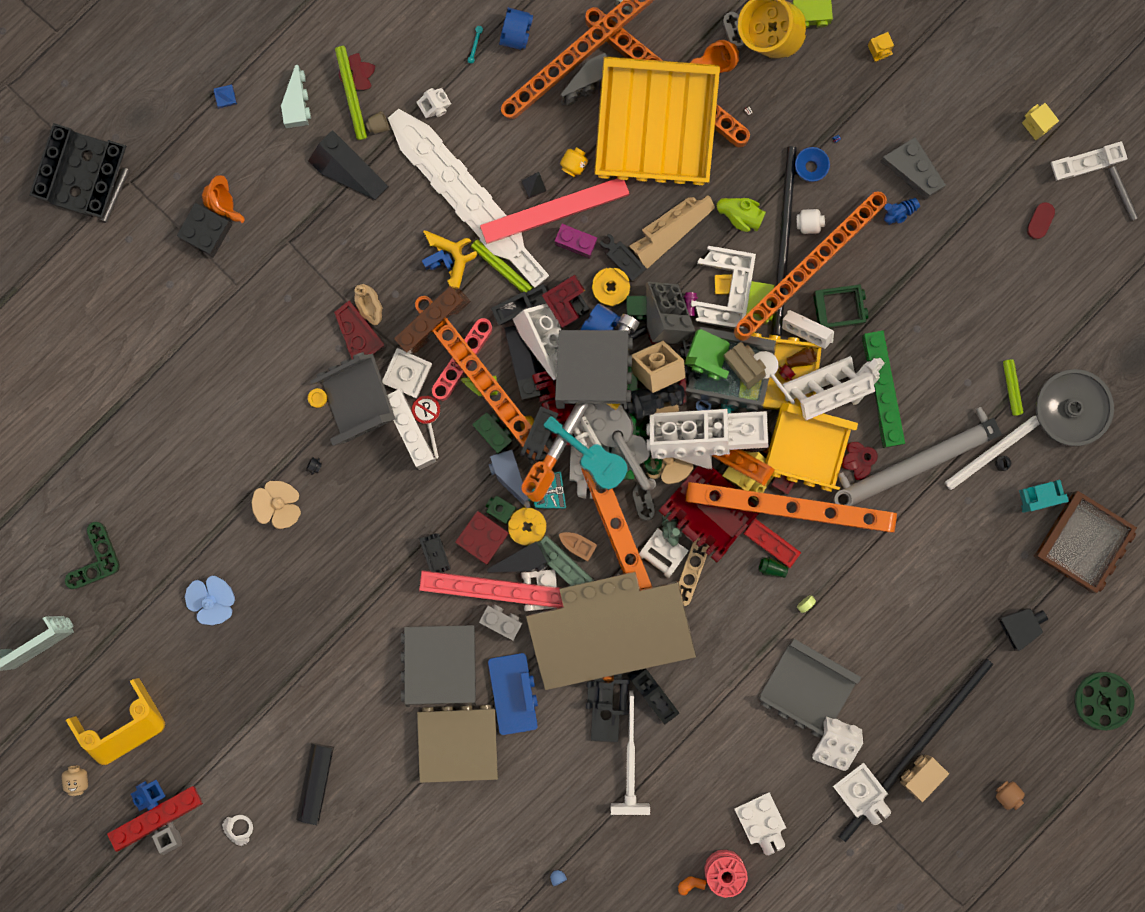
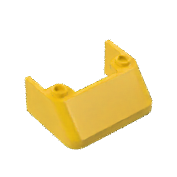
[66,678,165,765]

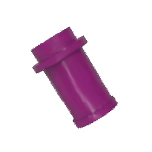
[683,292,698,316]

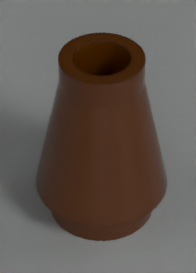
[787,347,817,368]

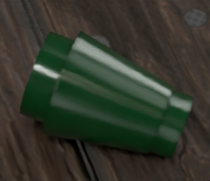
[758,557,788,578]

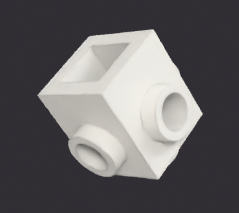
[417,88,451,118]

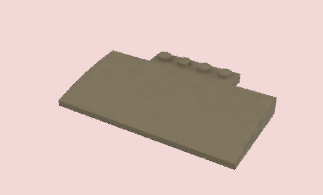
[526,571,696,690]

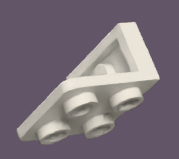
[812,717,863,771]

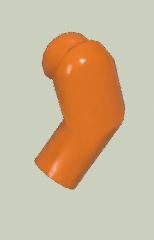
[678,876,706,895]

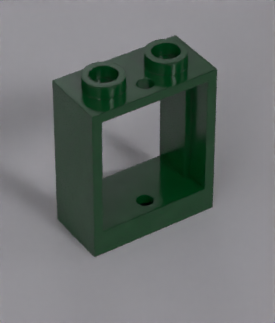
[813,284,868,329]

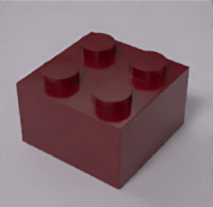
[455,511,509,565]

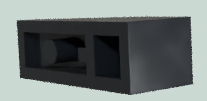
[487,541,551,573]

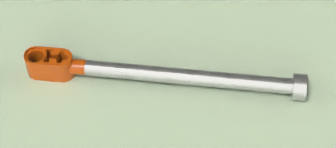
[521,314,639,502]

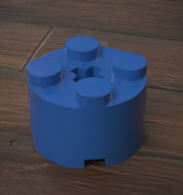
[499,7,533,50]
[581,303,621,330]

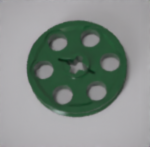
[1075,672,1135,730]

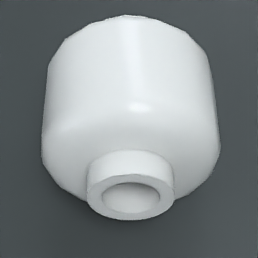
[797,209,825,234]

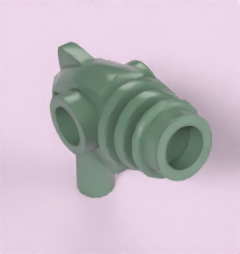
[662,511,682,546]

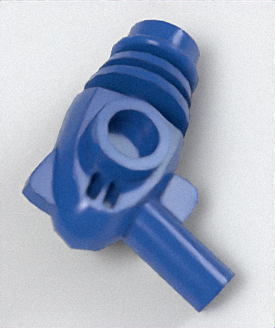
[884,198,920,225]

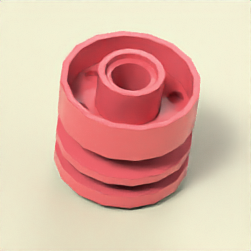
[704,850,748,898]

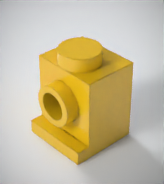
[868,32,894,62]

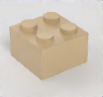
[632,341,685,393]
[900,755,949,802]

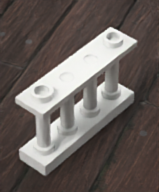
[783,356,875,420]

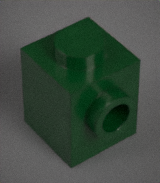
[626,296,647,321]
[485,495,516,524]

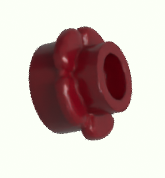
[778,363,796,380]

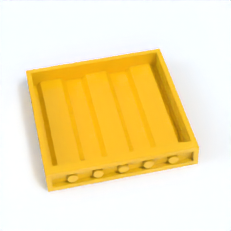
[594,57,720,185]

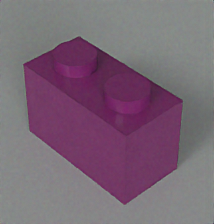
[555,224,597,259]

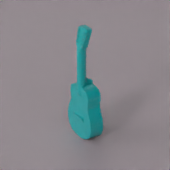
[543,416,628,490]

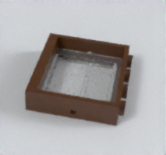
[1034,491,1137,593]

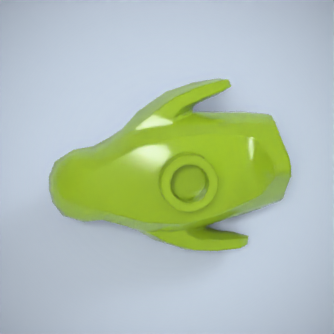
[716,198,766,232]

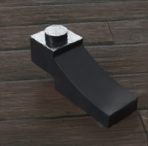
[627,668,680,725]

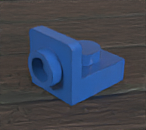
[422,250,453,271]

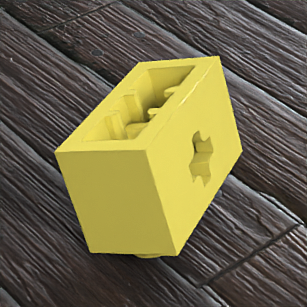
[1022,103,1059,140]

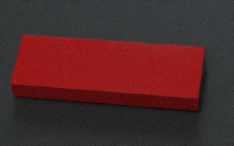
[743,519,801,568]

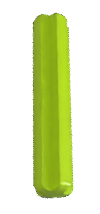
[1003,359,1023,416]

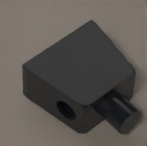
[997,608,1048,651]

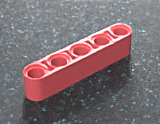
[432,318,492,401]

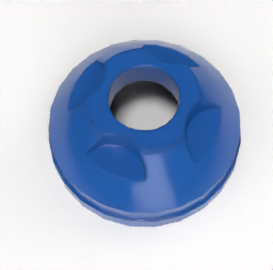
[795,147,830,182]

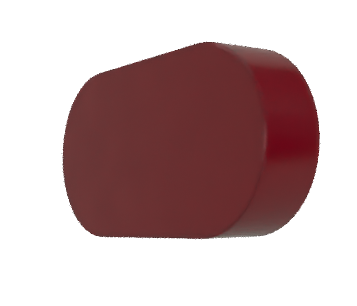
[1027,202,1055,239]

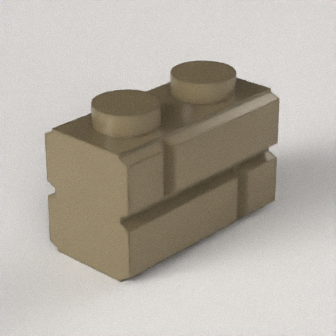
[723,342,766,389]

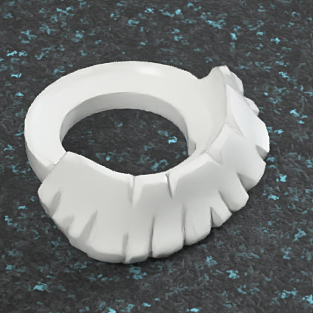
[222,815,253,846]

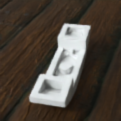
[1051,141,1128,181]

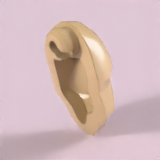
[354,284,383,325]

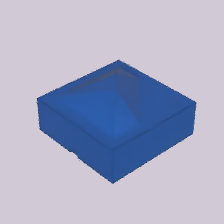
[214,84,237,108]

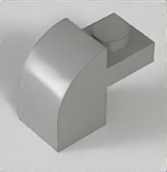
[152,822,182,855]

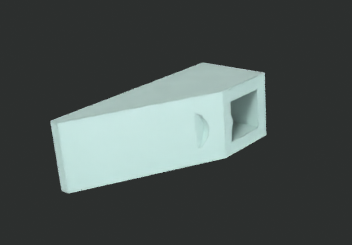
[281,65,311,128]

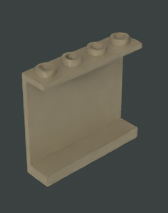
[417,705,498,783]

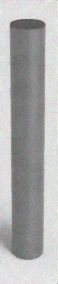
[1108,166,1138,221]
[100,167,130,222]

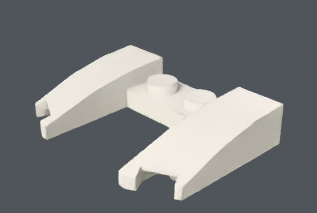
[691,246,756,331]

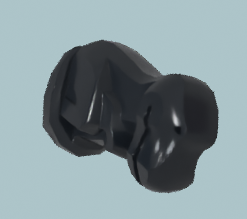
[626,383,685,420]

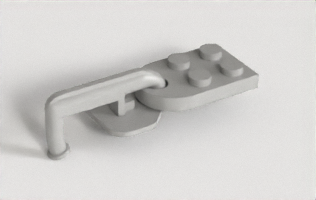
[583,404,656,490]

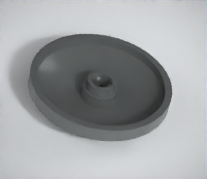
[1036,369,1114,446]

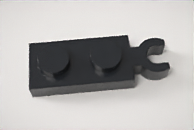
[600,234,647,282]

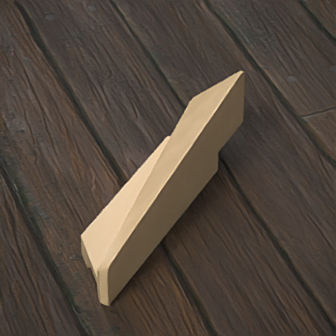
[629,196,715,268]

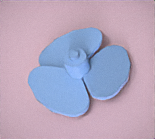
[185,576,235,625]

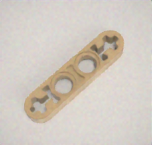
[679,538,709,606]

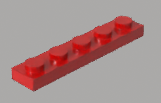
[107,786,203,852]

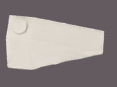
[513,303,561,380]

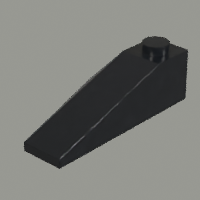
[308,130,389,200]
[504,325,550,402]

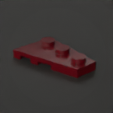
[334,301,386,359]

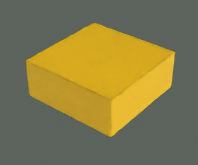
[714,274,732,295]

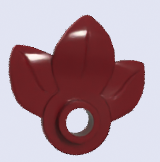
[339,53,375,90]
[841,442,878,480]

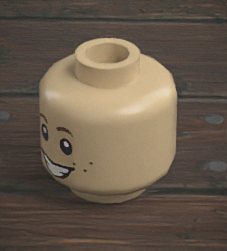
[62,765,88,796]

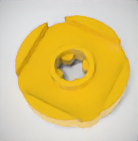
[592,268,630,307]
[508,508,546,546]

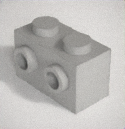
[479,604,523,640]

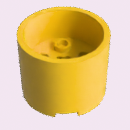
[738,0,806,58]

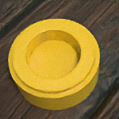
[308,388,328,408]

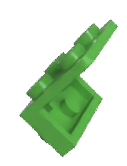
[684,329,730,381]

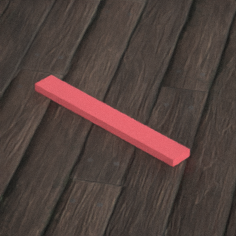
[480,178,630,244]
[419,570,563,608]

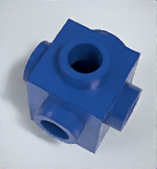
[131,780,166,811]

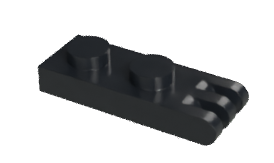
[520,406,558,462]

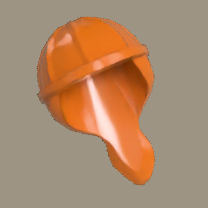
[690,40,739,73]
[202,175,245,223]

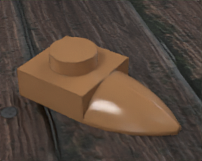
[559,532,597,561]

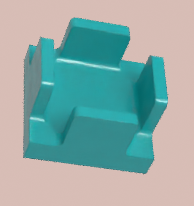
[1019,480,1069,513]

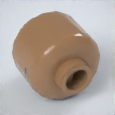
[995,781,1025,810]

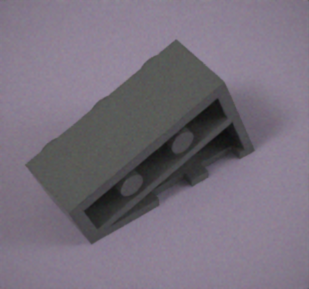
[880,137,946,199]

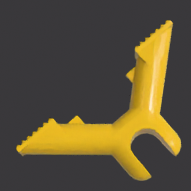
[423,230,477,289]

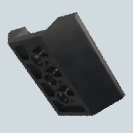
[29,123,127,218]

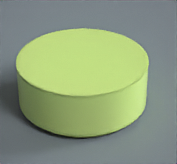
[797,595,816,613]

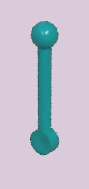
[467,26,483,64]

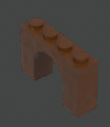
[394,286,471,353]

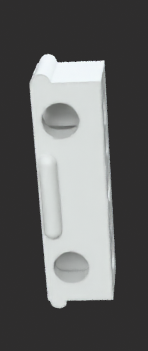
[782,310,834,349]

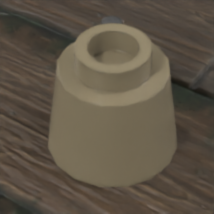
[366,110,390,134]

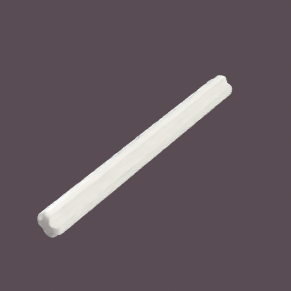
[945,416,1039,490]

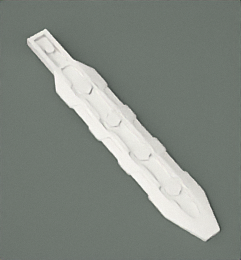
[388,109,549,288]

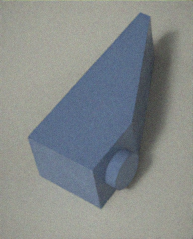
[489,450,530,508]

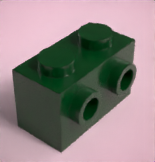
[472,412,513,454]

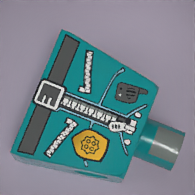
[527,472,566,509]

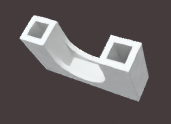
[387,389,437,470]

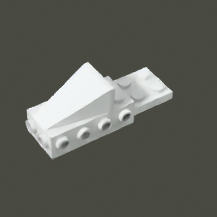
[647,409,768,469]

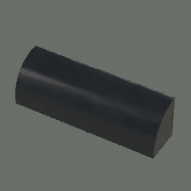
[296,743,334,826]

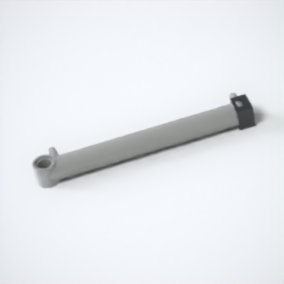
[832,407,1002,506]

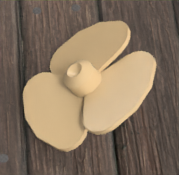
[644,451,694,484]
[251,481,301,529]

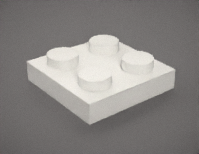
[382,348,432,399]

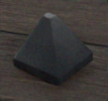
[522,172,546,199]

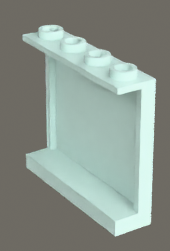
[0,616,74,671]

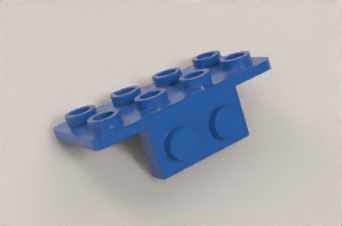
[488,653,538,735]

